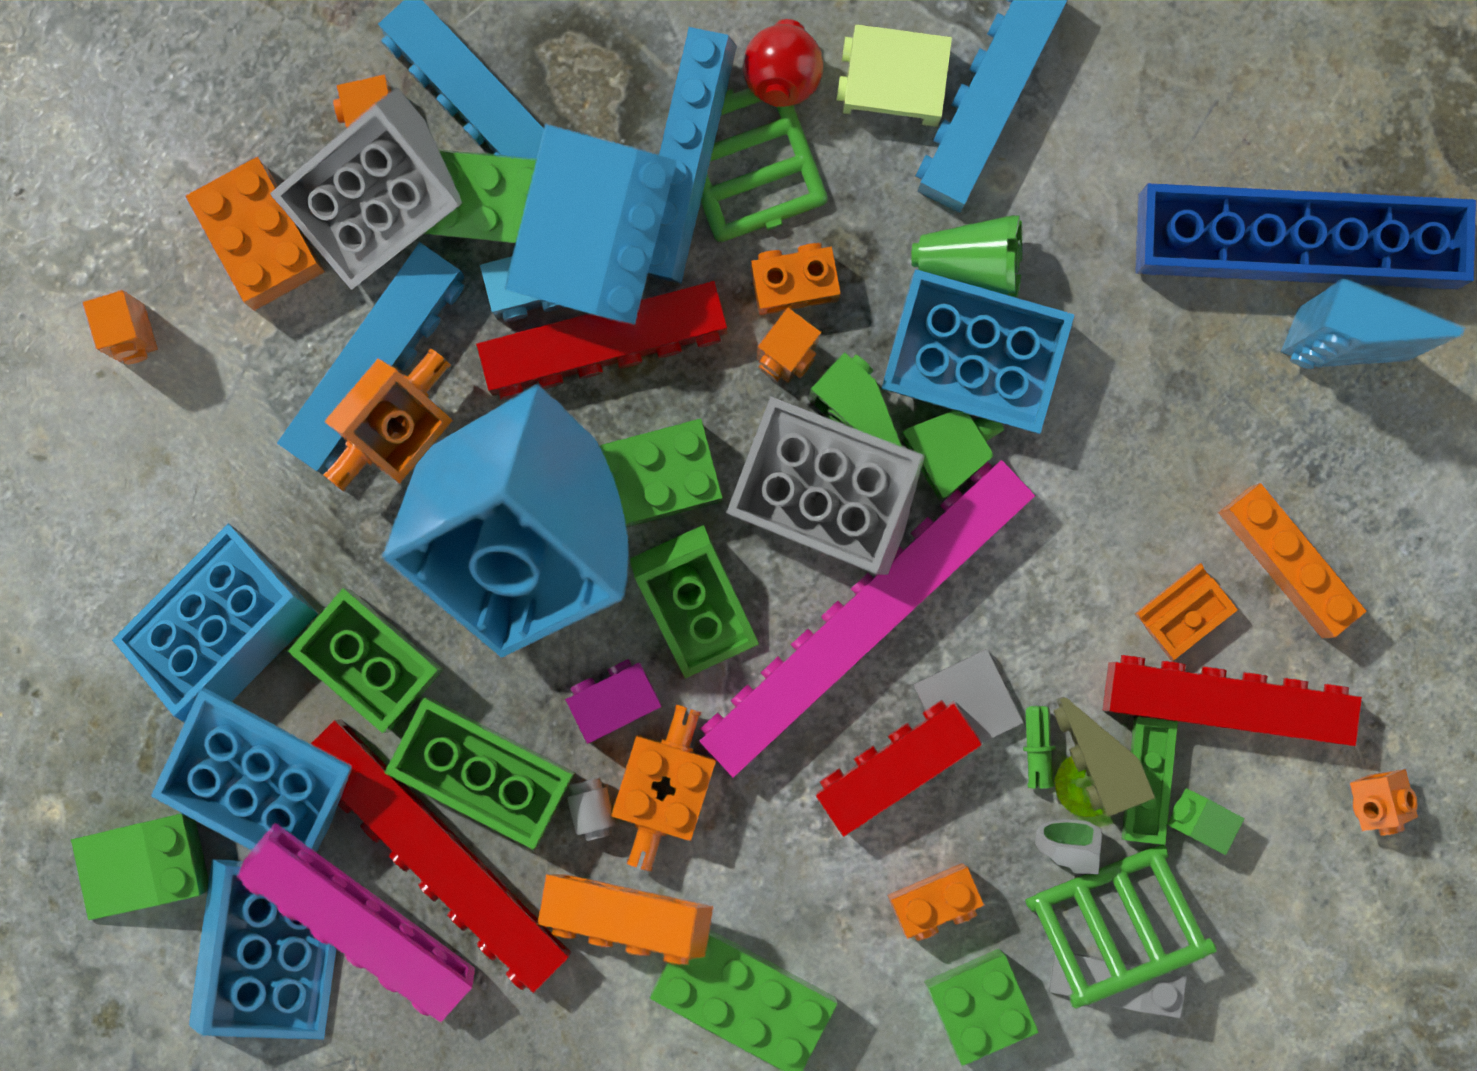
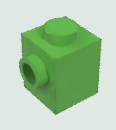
[1167,788,1245,855]

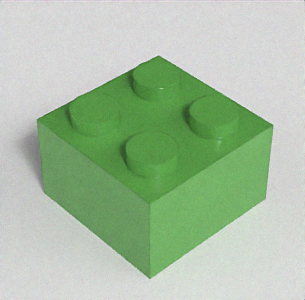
[924,948,1039,1066]

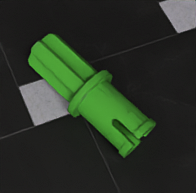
[1023,706,1056,789]

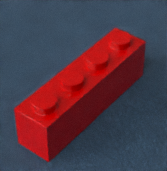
[815,700,982,837]

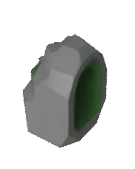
[1035,819,1103,874]

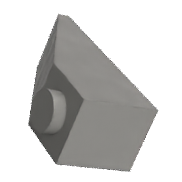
[1049,953,1187,1018]

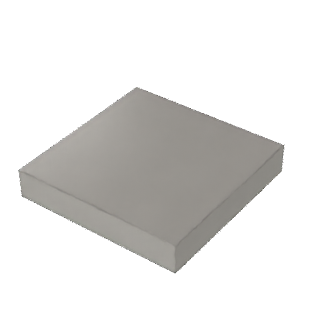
[913,649,1023,743]

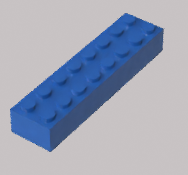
[1135,183,1476,290]

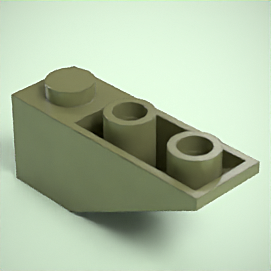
[1053,697,1155,817]

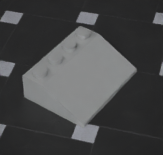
[270,87,462,290]
[726,397,924,575]

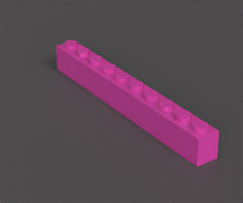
[699,460,1035,777]

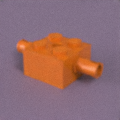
[323,348,453,492]
[611,704,716,871]

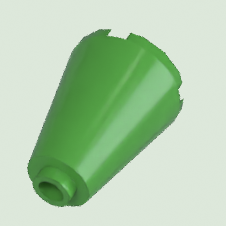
[911,215,1023,298]

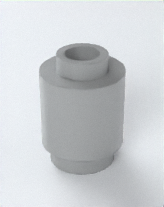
[567,777,616,841]

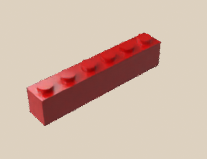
[476,281,727,400]
[1102,655,1362,746]

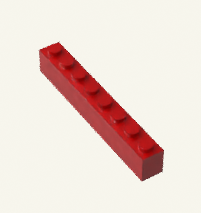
[311,719,572,993]

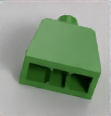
[900,410,1004,501]

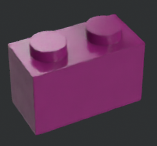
[565,659,662,744]

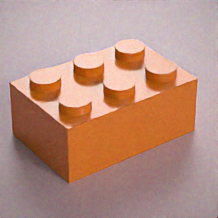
[185,156,325,311]

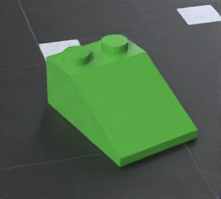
[808,352,902,447]
[630,524,759,678]
[71,813,209,920]

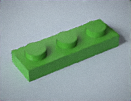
[1121,716,1178,845]

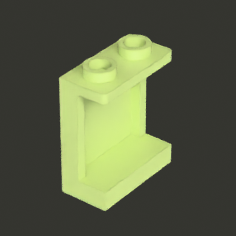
[837,24,952,127]

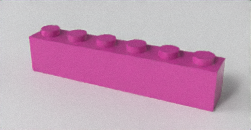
[237,823,475,1023]

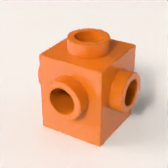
[1350,769,1418,835]

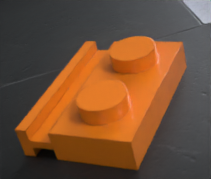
[1134,563,1238,660]

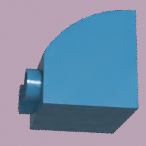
[382,384,628,658]

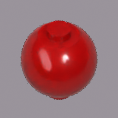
[742,19,824,107]

